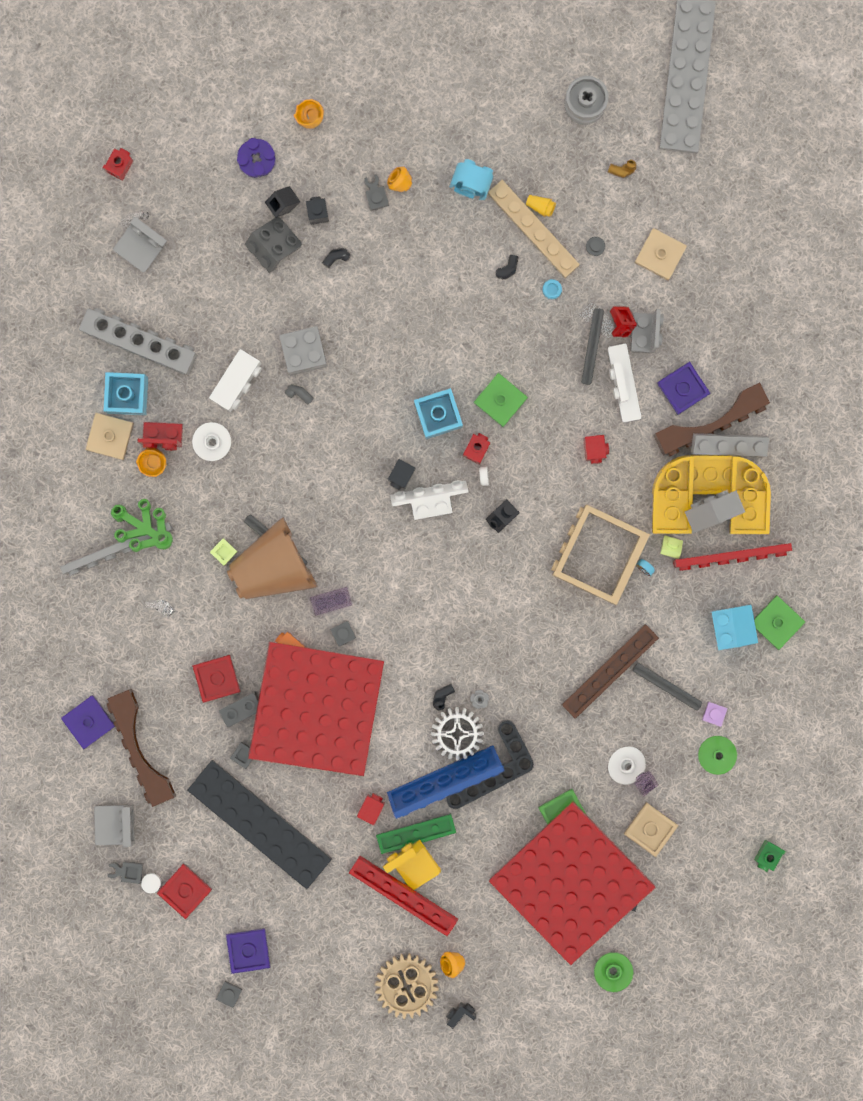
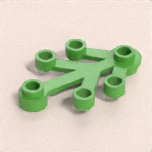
[111,499,173,552]

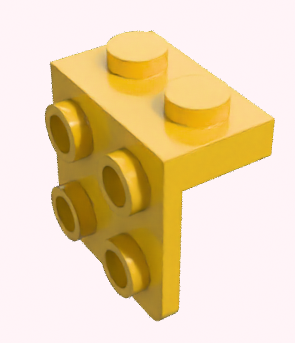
[383,840,441,890]

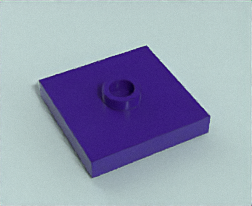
[657,361,711,415]
[61,695,115,750]
[226,928,271,974]

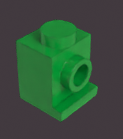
[754,840,786,872]

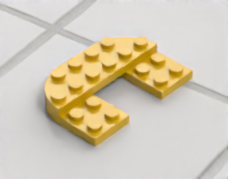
[652,455,771,534]

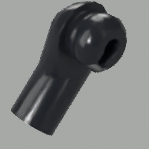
[322,248,350,268]
[496,255,519,280]
[432,684,455,711]

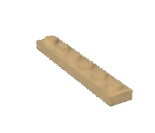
[488,180,580,278]

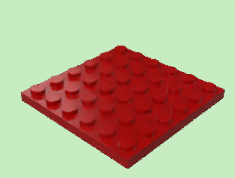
[248,641,384,776]
[489,801,656,965]

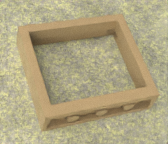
[551,504,650,605]

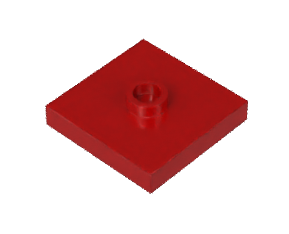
[192,655,241,703]
[157,863,212,920]

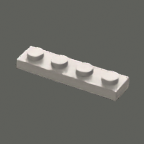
[691,433,769,456]

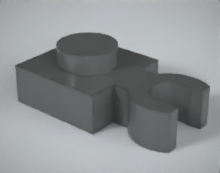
[364,174,389,211]
[107,861,144,884]

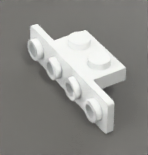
[608,344,641,423]
[390,480,468,520]

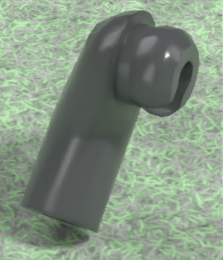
[285,384,314,405]

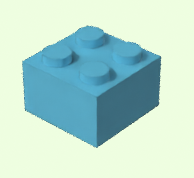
[104,372,148,416]
[414,388,463,439]

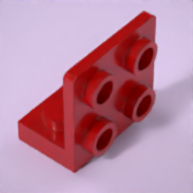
[137,422,183,451]

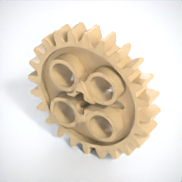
[375,953,439,1019]

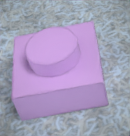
[702,702,728,727]

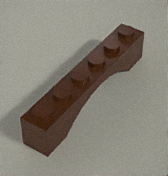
[653,382,770,457]
[106,689,176,807]

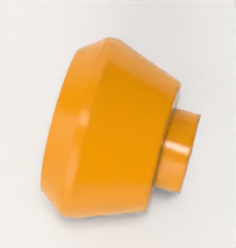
[387,166,412,192]
[440,952,465,978]

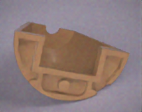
[227,517,318,599]

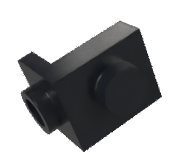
[486,499,520,533]
[446,1002,477,1029]

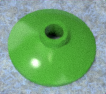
[698,736,737,775]
[594,952,633,992]

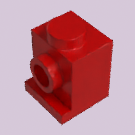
[102,148,133,181]

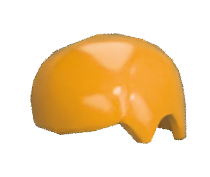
[294,99,324,129]
[136,448,167,477]

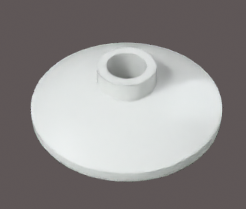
[192,422,231,461]
[608,747,646,785]

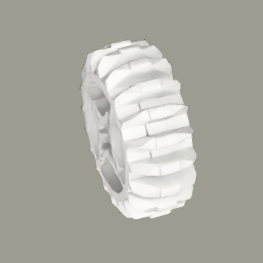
[431,707,484,760]

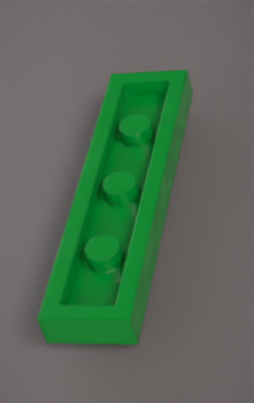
[376,813,456,854]

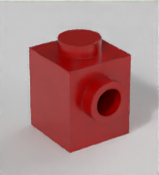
[463,433,491,465]
[583,435,609,464]

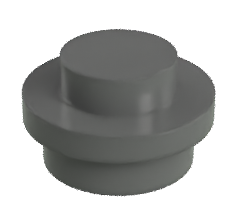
[586,237,605,256]

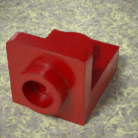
[610,306,637,338]

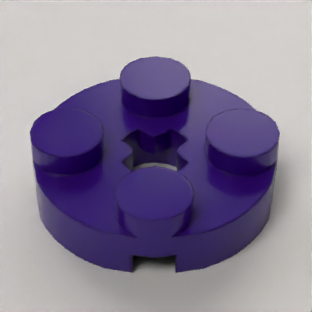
[237,138,276,178]

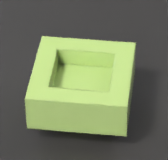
[660,535,683,559]
[210,538,238,566]

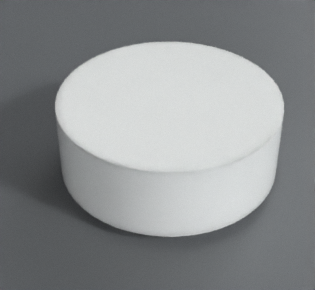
[479,466,489,486]
[141,873,162,893]

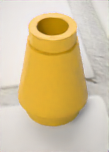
[526,195,556,217]

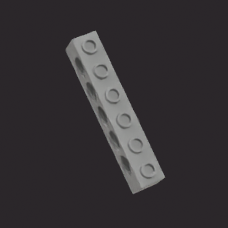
[79,308,197,376]

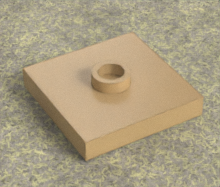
[635,228,687,281]
[85,413,134,460]
[623,802,678,857]

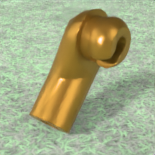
[607,160,637,178]

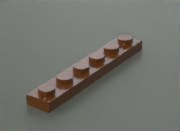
[561,624,659,719]

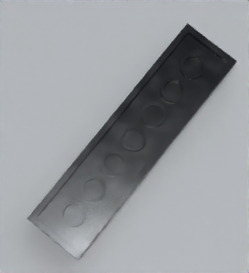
[187,760,332,890]

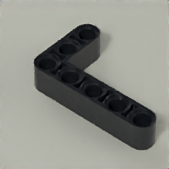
[447,719,534,809]

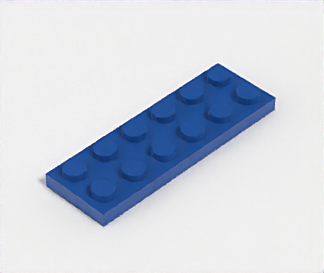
[387,745,505,819]

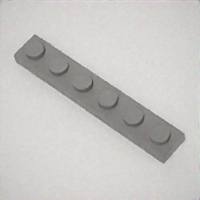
[60,522,174,576]

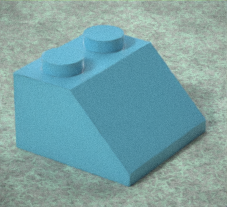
[712,604,758,650]

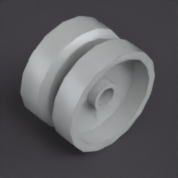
[564,76,608,125]

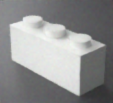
[209,349,262,412]

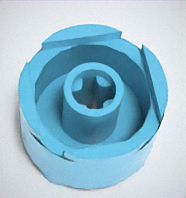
[449,159,494,200]

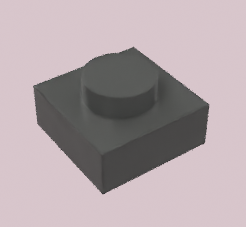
[330,621,356,647]
[230,742,253,769]
[216,981,242,1008]

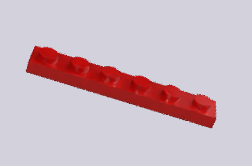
[673,543,792,571]
[349,856,458,936]

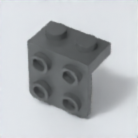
[245,217,302,273]

